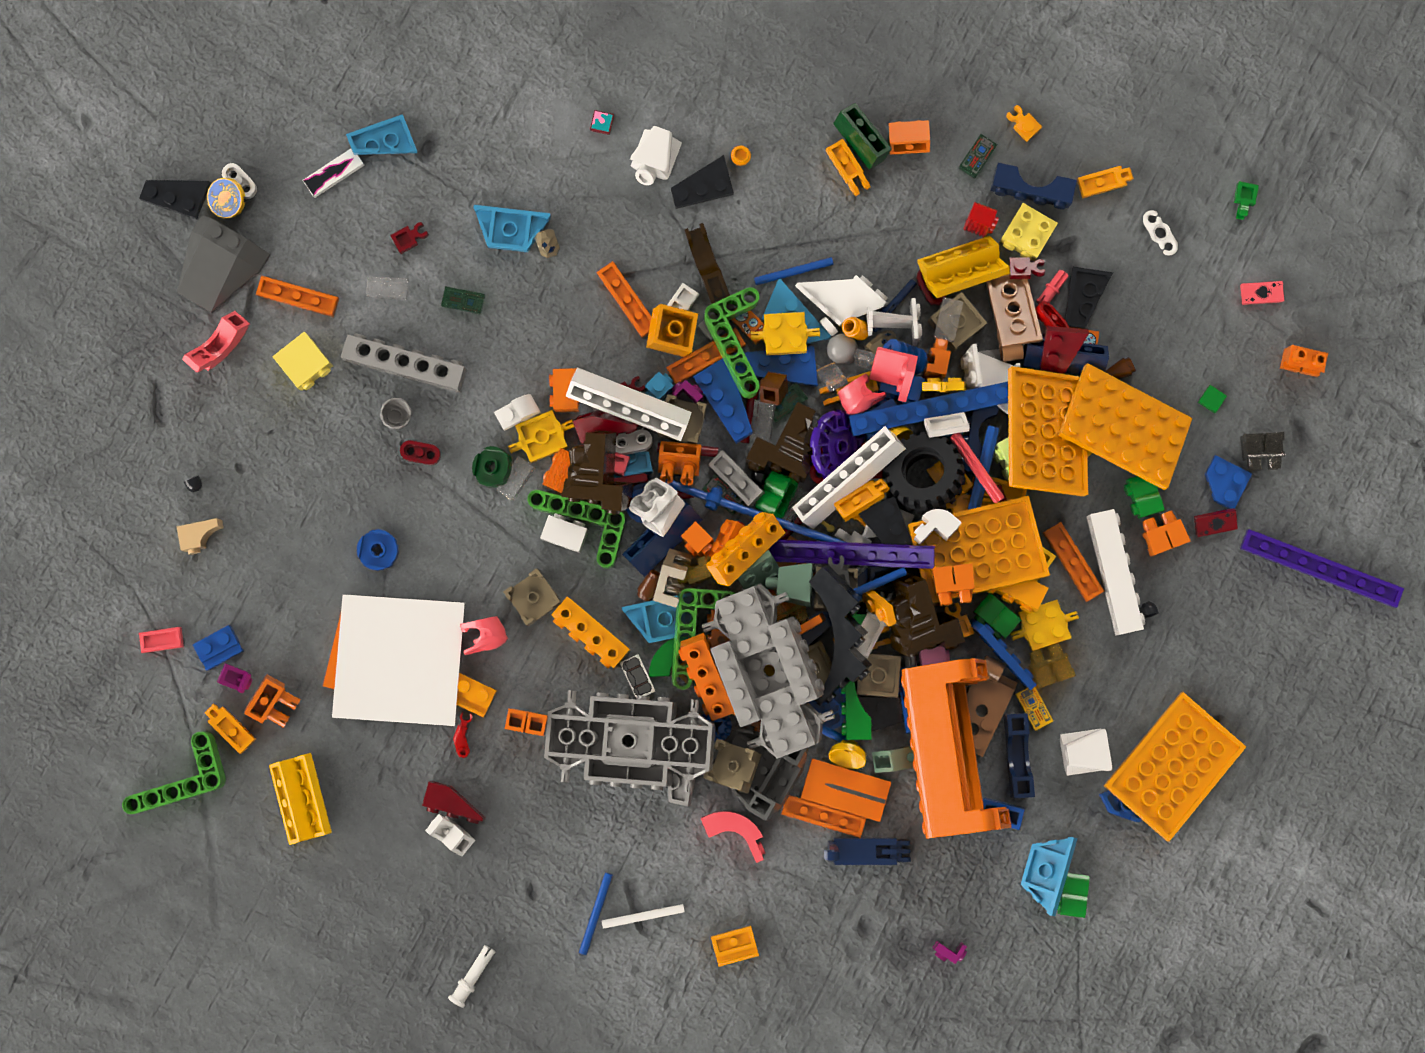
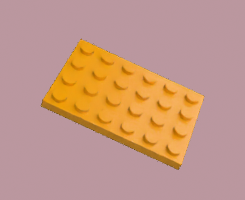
[1058,363,1192,490]
[1008,366,1088,497]
[907,496,1050,604]
[1104,692,1246,841]

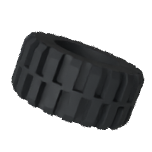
[885,432,966,514]

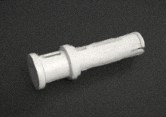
[448,945,496,1008]

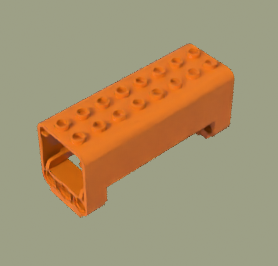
[901,658,1012,839]

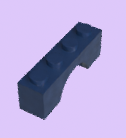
[990,162,1077,210]
[961,405,999,475]
[1003,713,1035,798]

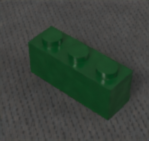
[833,103,892,170]

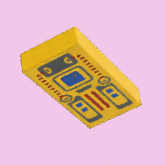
[1015,687,1053,731]

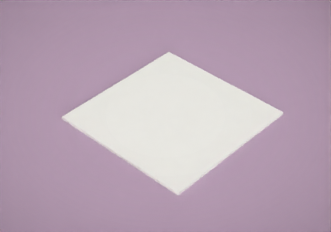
[332,595,465,726]

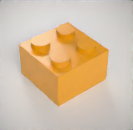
[646,304,698,357]

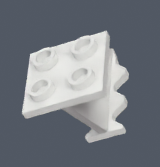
[795,275,888,326]
[867,298,922,346]
[960,344,1020,414]

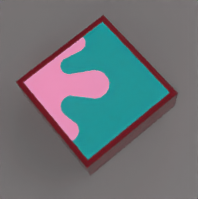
[590,110,614,135]

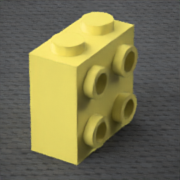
[1000,203,1058,262]
[272,331,333,391]

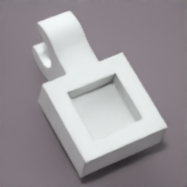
[834,528,872,544]

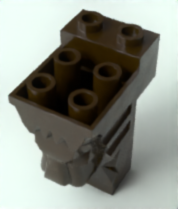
[746,402,816,484]
[562,430,633,514]
[888,573,965,657]

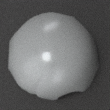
[826,334,859,364]
[380,398,411,429]

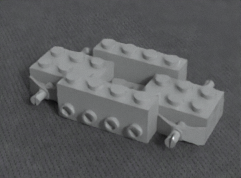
[702,584,835,758]
[544,690,716,792]

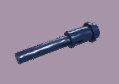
[873,279,917,333]

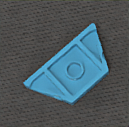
[474,205,551,252]
[762,279,831,345]
[622,593,693,644]
[1021,837,1078,916]

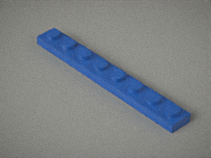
[849,381,1008,437]

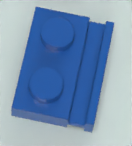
[193,625,244,671]

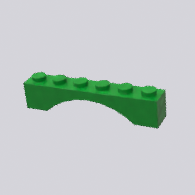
[841,614,872,740]

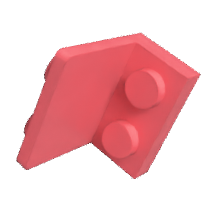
[869,347,918,402]

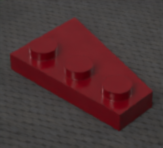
[1039,326,1089,374]

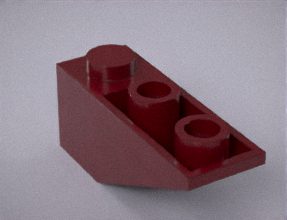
[573,410,639,444]
[422,781,486,824]

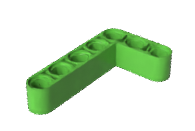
[704,287,759,399]
[527,490,626,569]
[671,588,736,690]
[122,731,226,814]

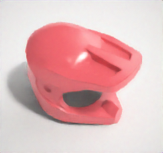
[838,373,887,415]
[460,616,508,655]

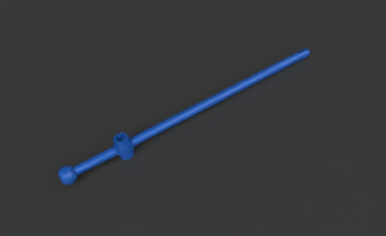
[665,479,849,543]

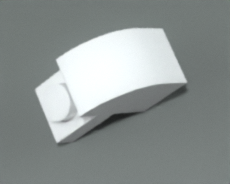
[494,394,542,431]
[914,509,962,545]
[425,814,475,856]

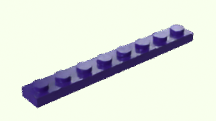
[1240,529,1404,608]
[770,540,935,569]

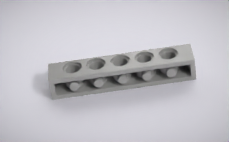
[341,333,467,393]

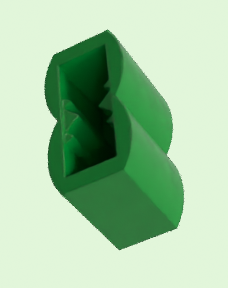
[755,471,798,519]
[1124,476,1165,519]
[973,593,1021,639]
[1057,872,1090,918]

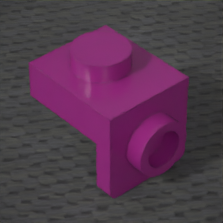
[672,380,703,404]
[217,663,252,693]
[932,941,967,964]

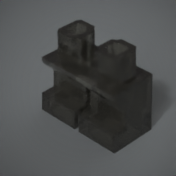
[1240,432,1285,471]

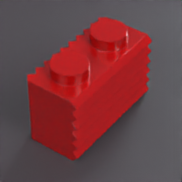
[963,202,999,238]

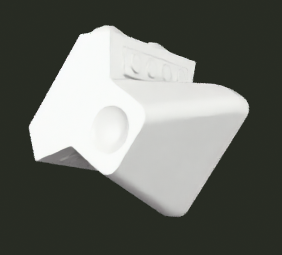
[630,126,682,180]
[629,478,685,537]
[1060,729,1112,776]

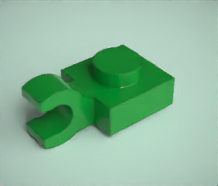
[1233,181,1259,220]

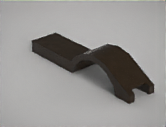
[684,223,735,315]

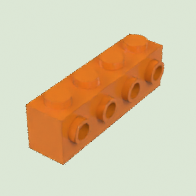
[678,633,735,721]

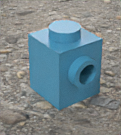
[645,372,674,401]

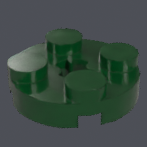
[472,446,512,488]

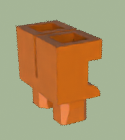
[922,338,951,382]
[1280,345,1328,377]
[1142,510,1191,557]
[931,563,975,606]
[505,708,548,736]

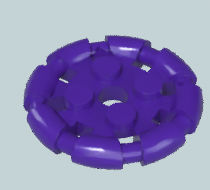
[810,410,866,479]

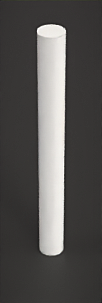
[602,904,685,929]

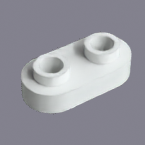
[222,163,257,199]
[615,430,653,455]

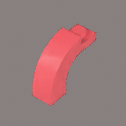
[182,311,250,373]
[701,811,766,863]

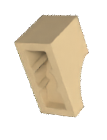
[177,518,223,555]

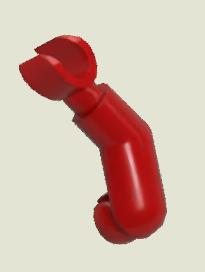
[453,712,473,758]

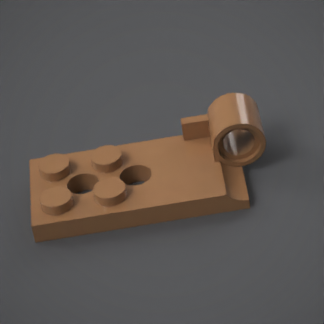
[986,274,1043,362]
[967,655,1017,757]

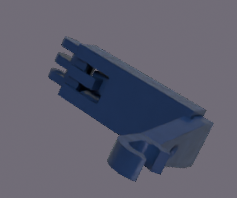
[824,838,911,865]

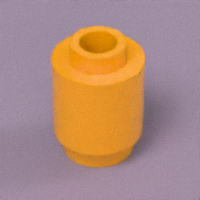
[842,317,868,341]

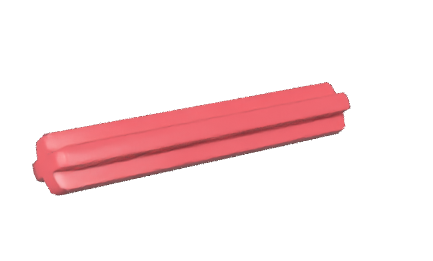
[950,433,1004,503]

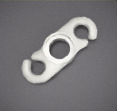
[1143,210,1178,256]

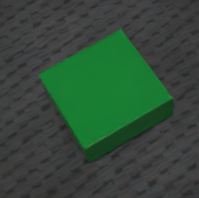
[1198,385,1227,413]

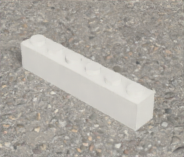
[566,367,692,441]
[792,427,906,529]
[1086,509,1145,635]

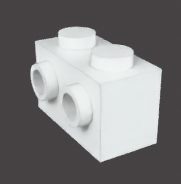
[540,514,589,553]

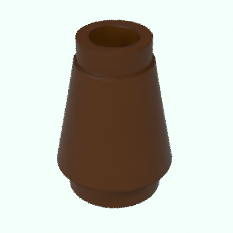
[1105,357,1136,379]
[637,570,660,601]

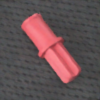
[1036,270,1069,304]

